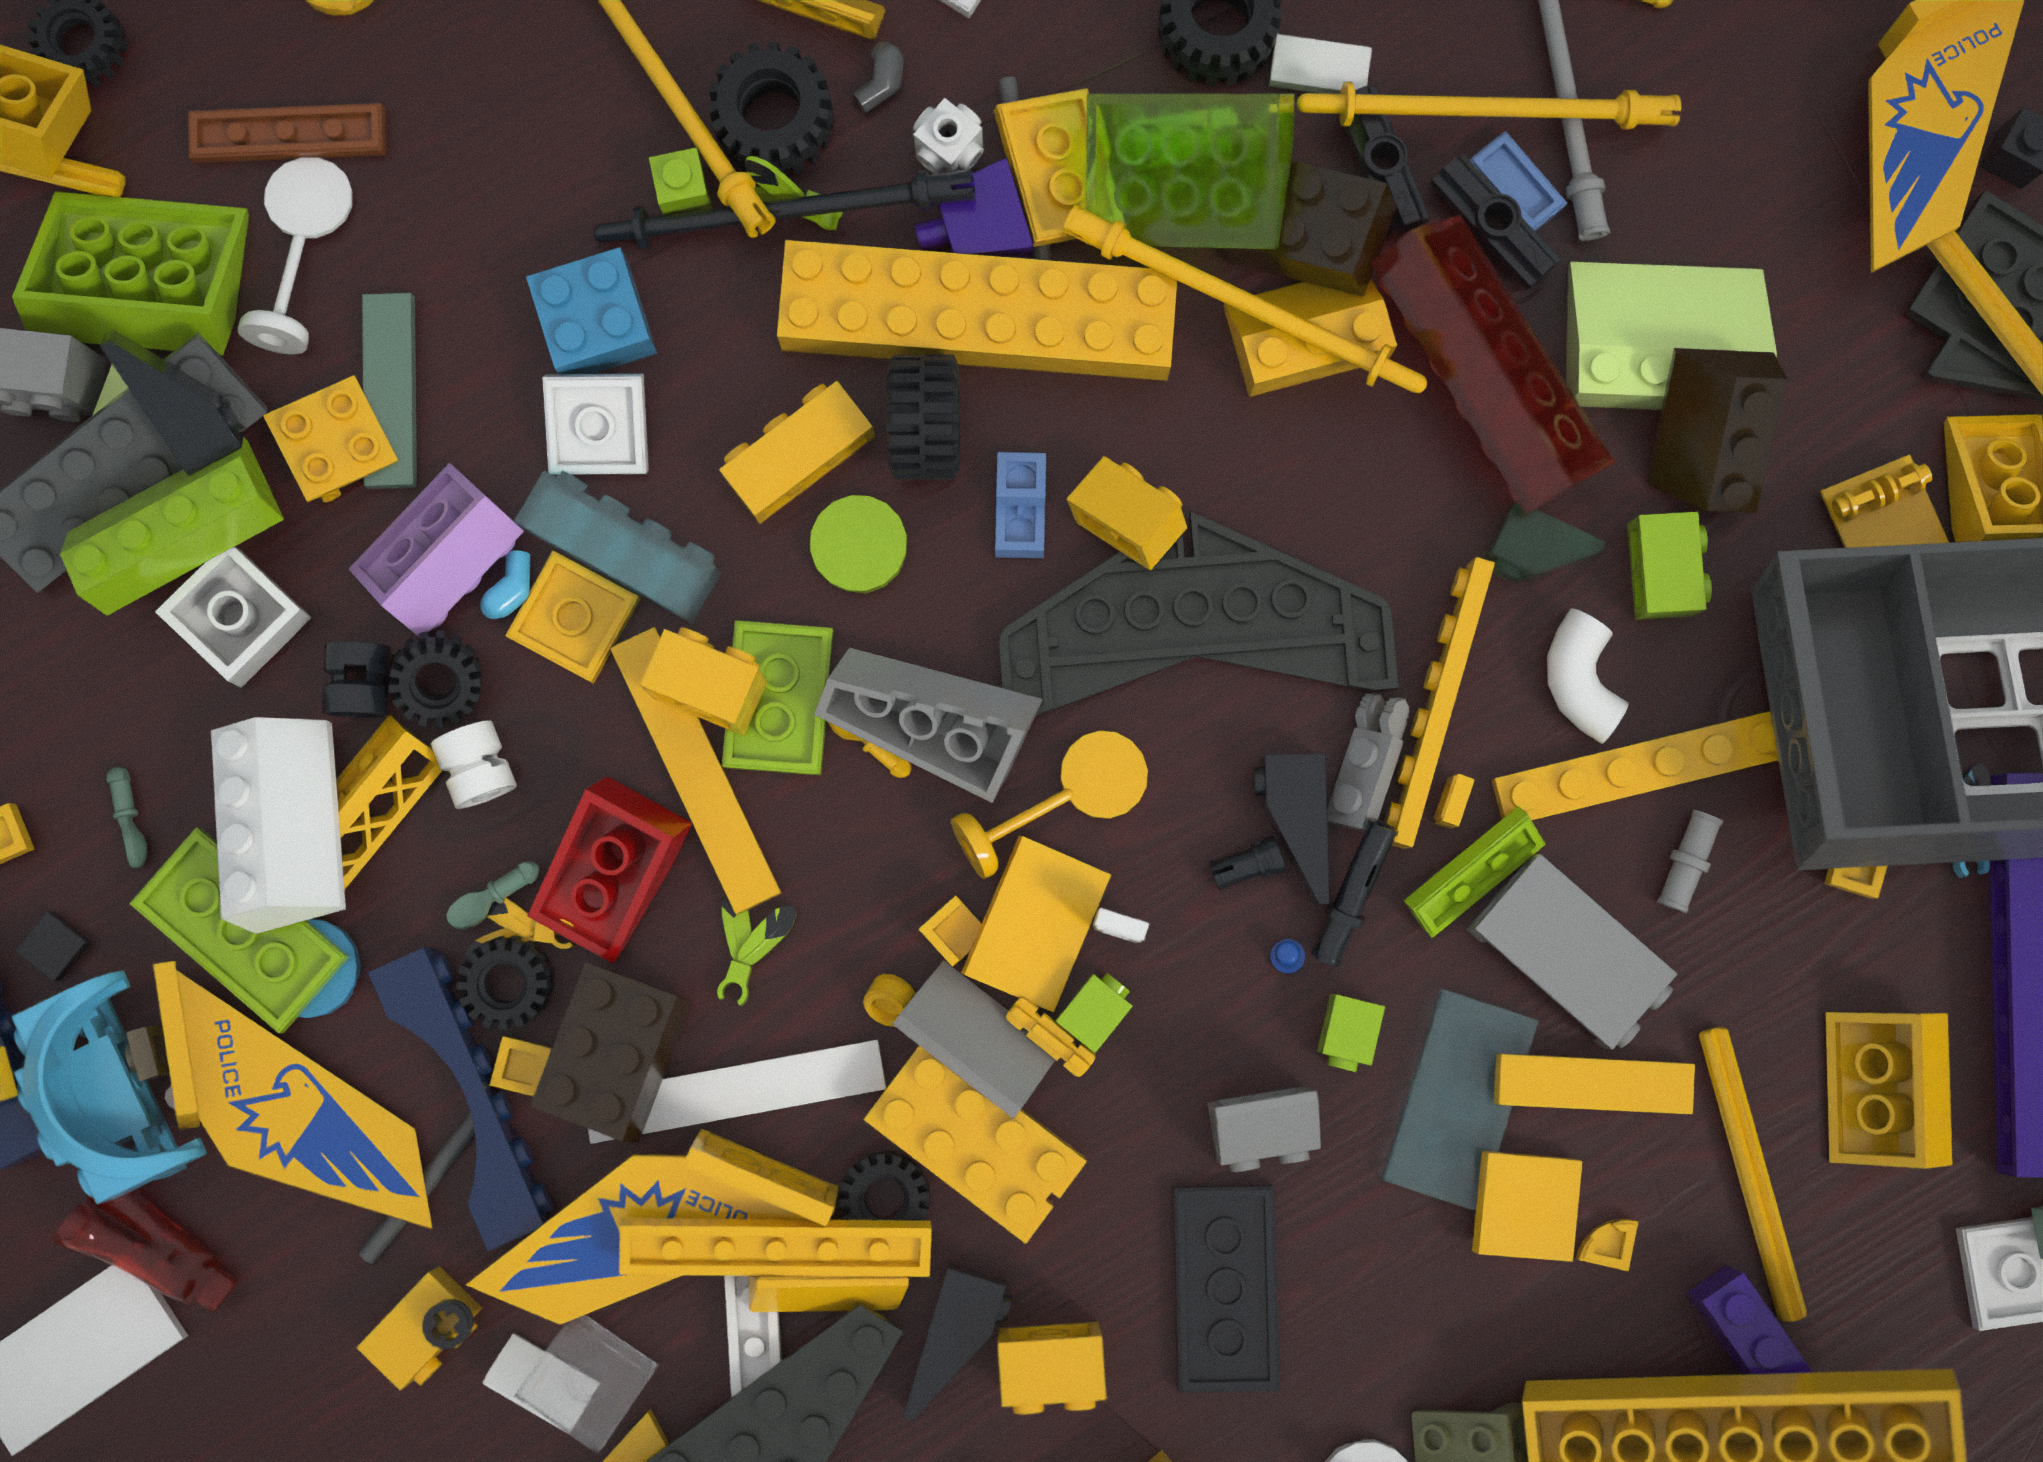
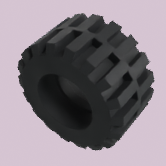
[1158,0,1283,87]
[707,42,834,175]
[887,355,960,479]

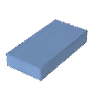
[1470,131,1568,232]

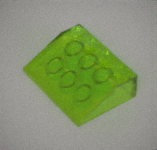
[1086,94,1294,249]

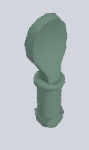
[107,766,148,868]
[446,861,540,930]

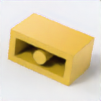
[1067,456,1188,571]
[357,1266,482,1390]

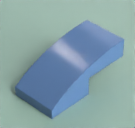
[995,452,1046,559]

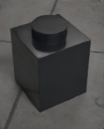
[1979,107,2043,189]

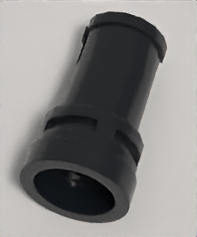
[1209,835,1286,891]

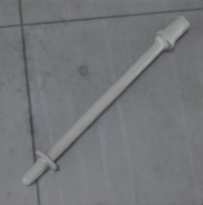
[1538,0,1610,241]

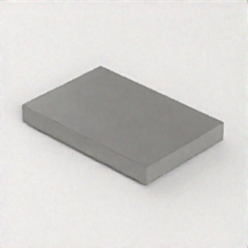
[893,960,1055,1118]

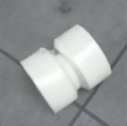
[431,720,517,809]

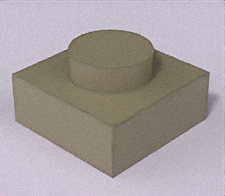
[125,1025,170,1081]

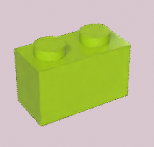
[1627,512,1712,620]

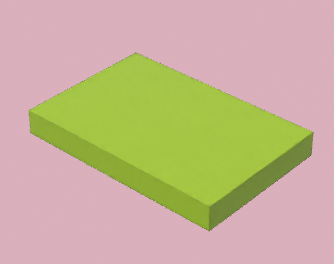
[722,620,834,776]

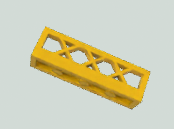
[322,715,442,917]

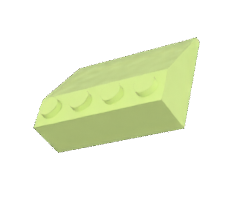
[1566,262,1777,410]

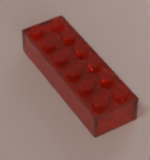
[1370,215,1616,514]

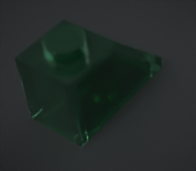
[1483,500,1606,583]

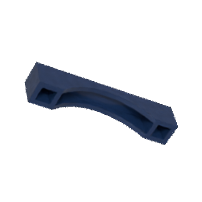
[368,947,554,1251]

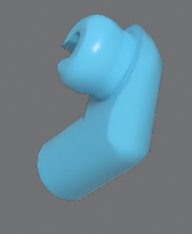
[480,551,530,619]

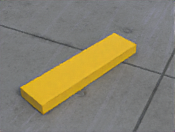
[1494,1053,1695,1114]

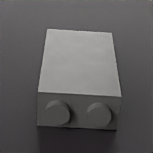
[1466,854,1677,1050]

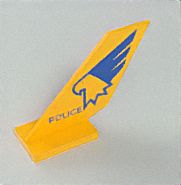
[1868,0,2024,273]
[153,961,432,1229]
[466,1128,839,1324]

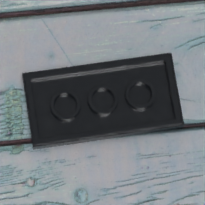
[1173,1185,1280,1393]

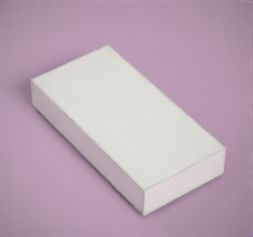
[1269,34,1372,94]
[1092,908,1149,943]

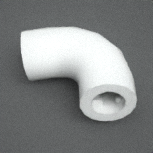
[1547,608,1629,744]

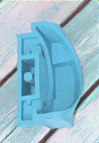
[12,971,208,1204]

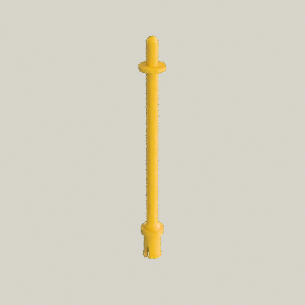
[598,0,776,238]
[1297,82,1681,129]
[1062,204,1427,393]

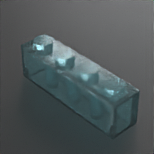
[514,470,721,624]

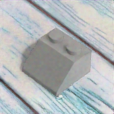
[1207,1086,1321,1172]

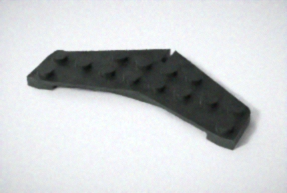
[999,511,1399,717]

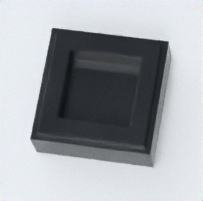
[15,911,91,981]

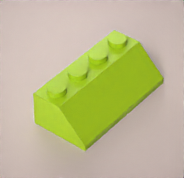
[60,436,284,616]

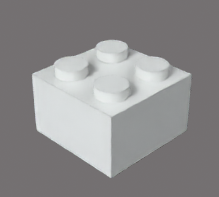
[155,546,312,688]

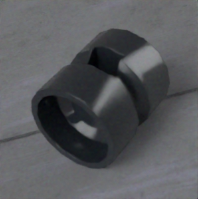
[322,642,391,718]

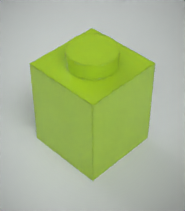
[649,147,713,215]
[1055,973,1133,1053]
[1316,994,1385,1072]

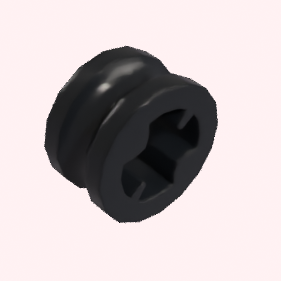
[422,1299,474,1349]

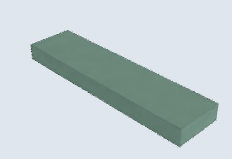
[362,293,417,489]

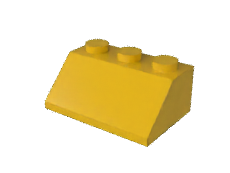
[1223,279,1397,397]
[1826,1012,1952,1169]

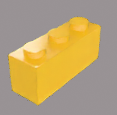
[719,381,875,524]

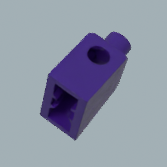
[913,159,1033,259]

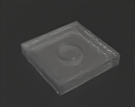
[515,1315,659,1454]

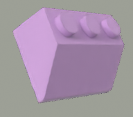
[349,463,524,637]

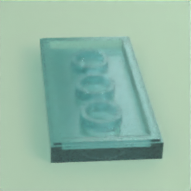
[1382,989,1538,1211]

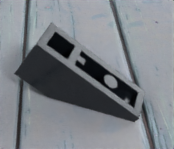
[100,329,246,476]
[1252,754,1329,905]
[903,1263,1013,1421]

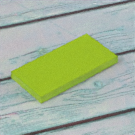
[129,827,350,1034]

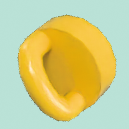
[863,974,916,1027]

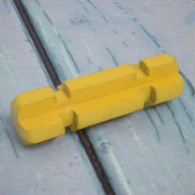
[1006,997,1096,1077]

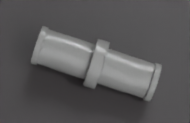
[1657,810,1723,913]

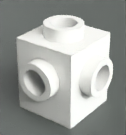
[913,98,984,174]

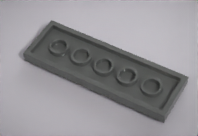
[0,332,268,593]

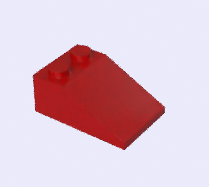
[527,776,693,964]

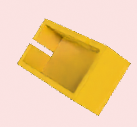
[864,1046,1087,1244]

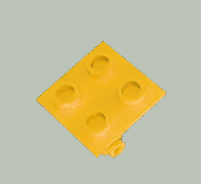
[263,375,399,503]
[1819,455,1949,548]

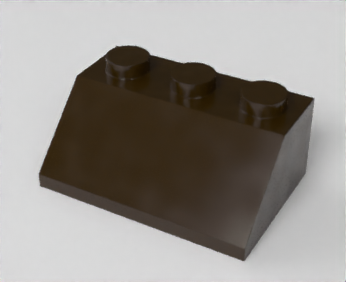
[1647,348,1787,513]

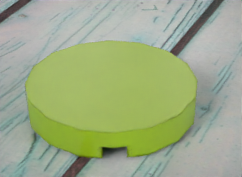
[810,495,907,593]

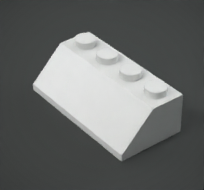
[211,717,346,934]

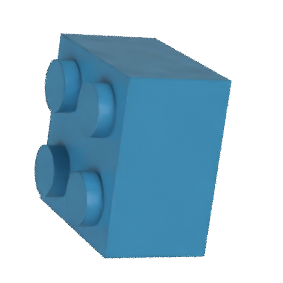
[526,247,658,374]

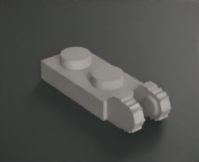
[1327,693,1410,832]

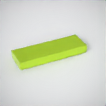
[1404,806,1546,938]

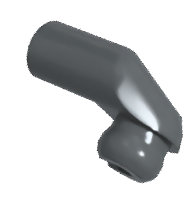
[852,42,904,113]

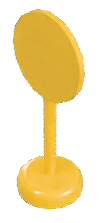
[951,731,1148,880]

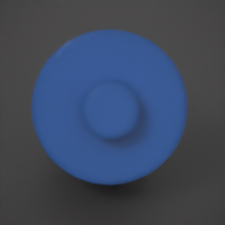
[1270,939,1305,974]

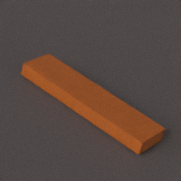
[188,103,386,163]

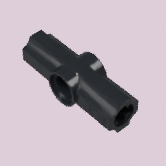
[1344,86,1430,237]
[1429,153,1561,291]

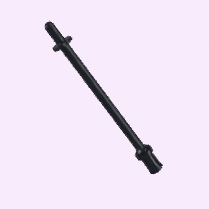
[593,168,976,250]

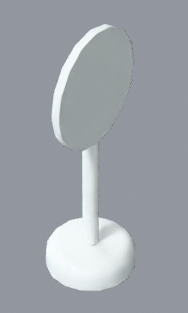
[238,157,353,354]

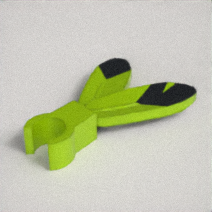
[745,156,843,230]
[717,894,796,1006]

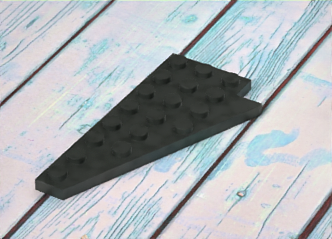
[1903,190,2043,401]
[645,1303,904,1462]

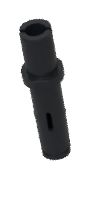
[1311,818,1399,967]

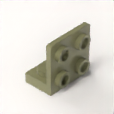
[1411,1403,1529,1462]

